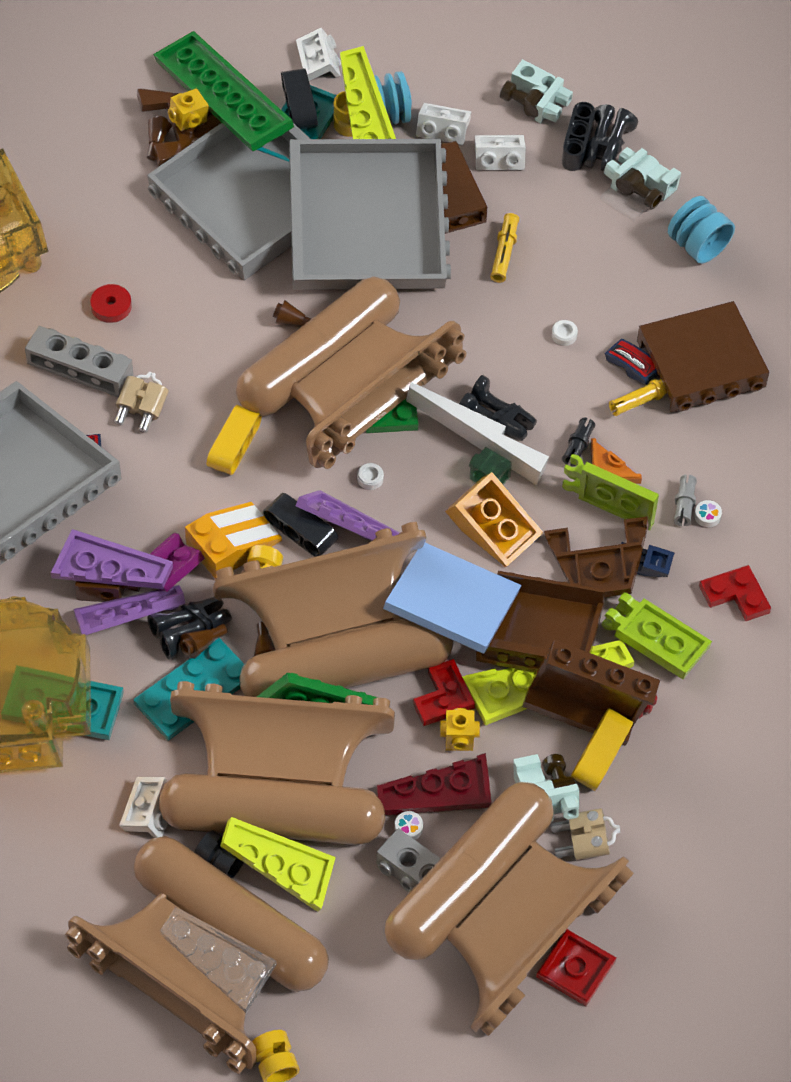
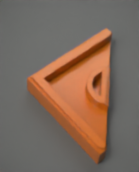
[590,438,642,484]

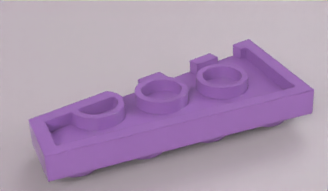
[295,490,400,540]
[51,529,173,589]
[74,585,185,636]

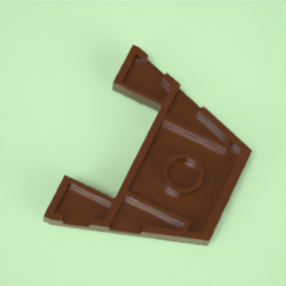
[137,89,221,166]
[544,516,649,598]

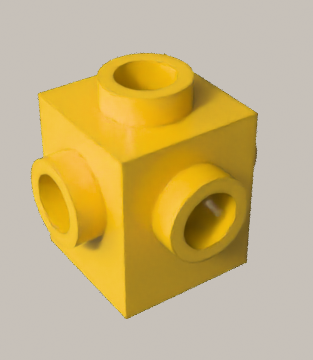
[168,88,209,131]
[440,708,480,751]

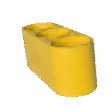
[206,405,262,475]
[571,708,633,791]

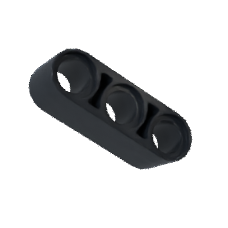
[281,68,318,130]
[562,102,595,171]
[263,493,338,557]

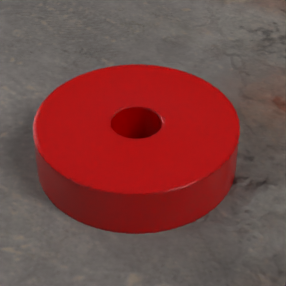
[90,284,132,323]

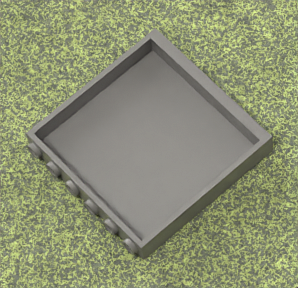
[147,123,310,281]
[289,139,451,290]
[0,381,122,565]

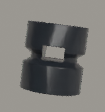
[194,830,244,879]

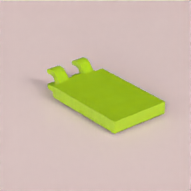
[562,454,659,531]
[601,592,712,679]

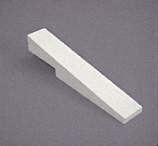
[406,382,549,486]

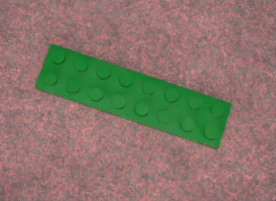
[153,31,294,152]

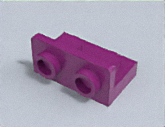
[150,533,205,592]

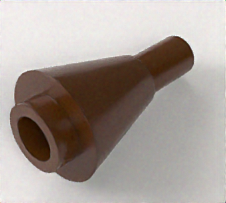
[147,116,172,161]
[273,300,311,327]
[253,621,276,657]
[180,624,227,659]

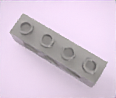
[25,326,133,397]
[376,828,441,892]

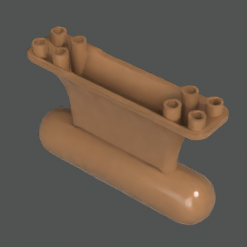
[236,276,467,469]
[212,522,454,697]
[159,681,395,845]
[385,782,634,1036]
[65,836,329,1074]

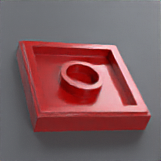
[536,929,617,1007]

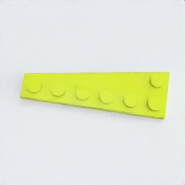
[340,46,396,139]
[463,640,634,726]

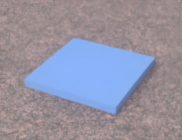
[383,543,521,654]

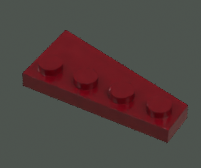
[377,753,492,815]

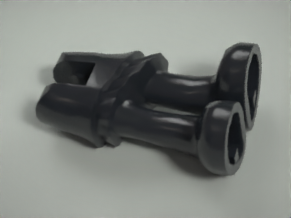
[584,104,639,171]
[459,375,537,441]
[147,597,232,659]

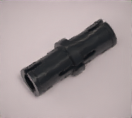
[562,417,595,467]

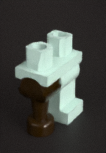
[500,59,573,124]
[604,147,681,209]
[513,754,579,821]

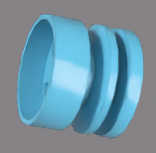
[374,71,412,125]
[667,196,735,264]

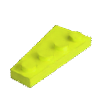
[220,817,336,912]

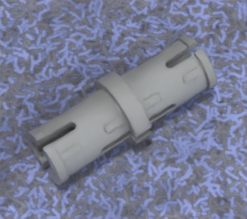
[674,475,697,527]

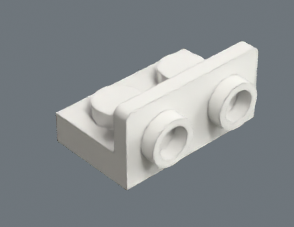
[296,28,341,81]
[416,103,471,145]
[475,135,526,170]
[119,777,168,838]

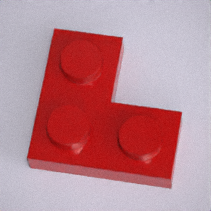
[699,565,771,621]
[413,659,475,726]

